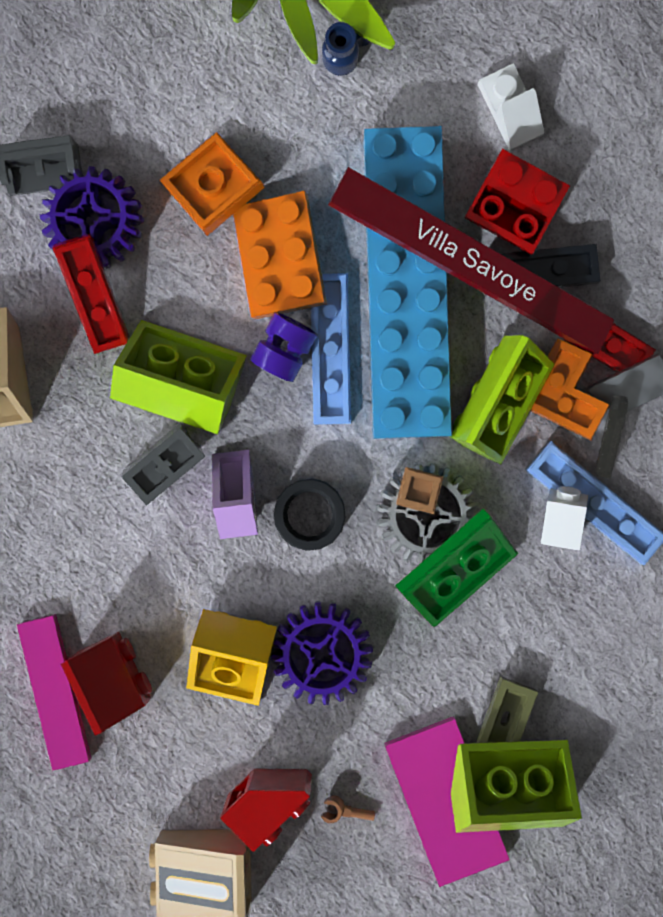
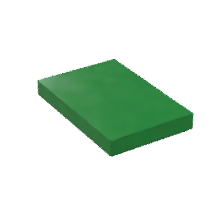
[395,509,519,627]

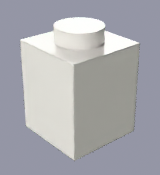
[541,486,588,550]

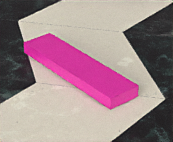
[17,614,92,771]

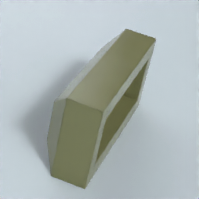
[476,676,538,743]

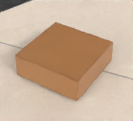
[396,467,443,514]

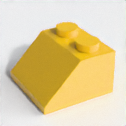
[186,609,277,706]

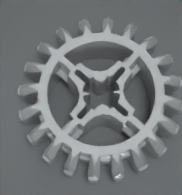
[376,463,478,565]

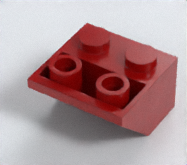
[464,148,570,255]
[220,768,312,852]

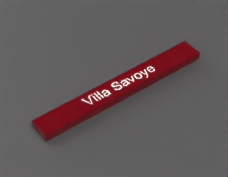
[328,167,614,355]

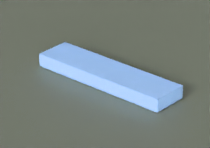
[311,273,351,425]
[525,441,663,565]

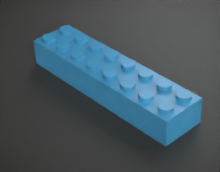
[363,126,452,439]

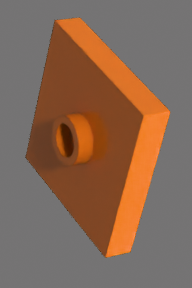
[160,132,265,236]

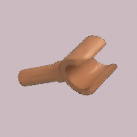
[321,795,375,823]

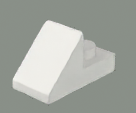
[478,63,545,151]

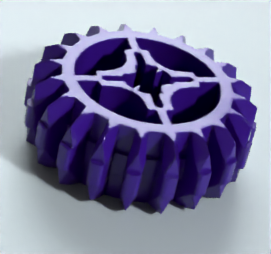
[40,166,144,269]
[271,601,373,705]

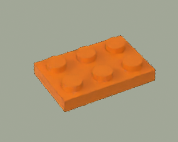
[233,191,327,319]

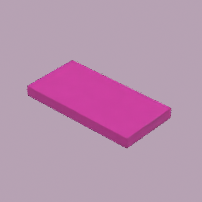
[384,716,510,887]

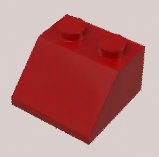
[60,632,152,736]

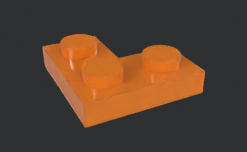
[530,338,609,441]

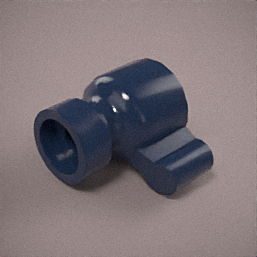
[322,22,370,76]

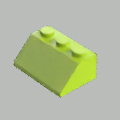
[110,320,247,434]
[450,335,555,465]
[451,740,582,833]

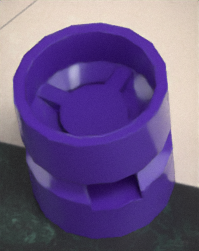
[250,312,318,382]

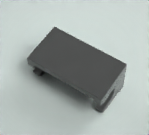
[0,135,82,196]
[121,422,205,506]

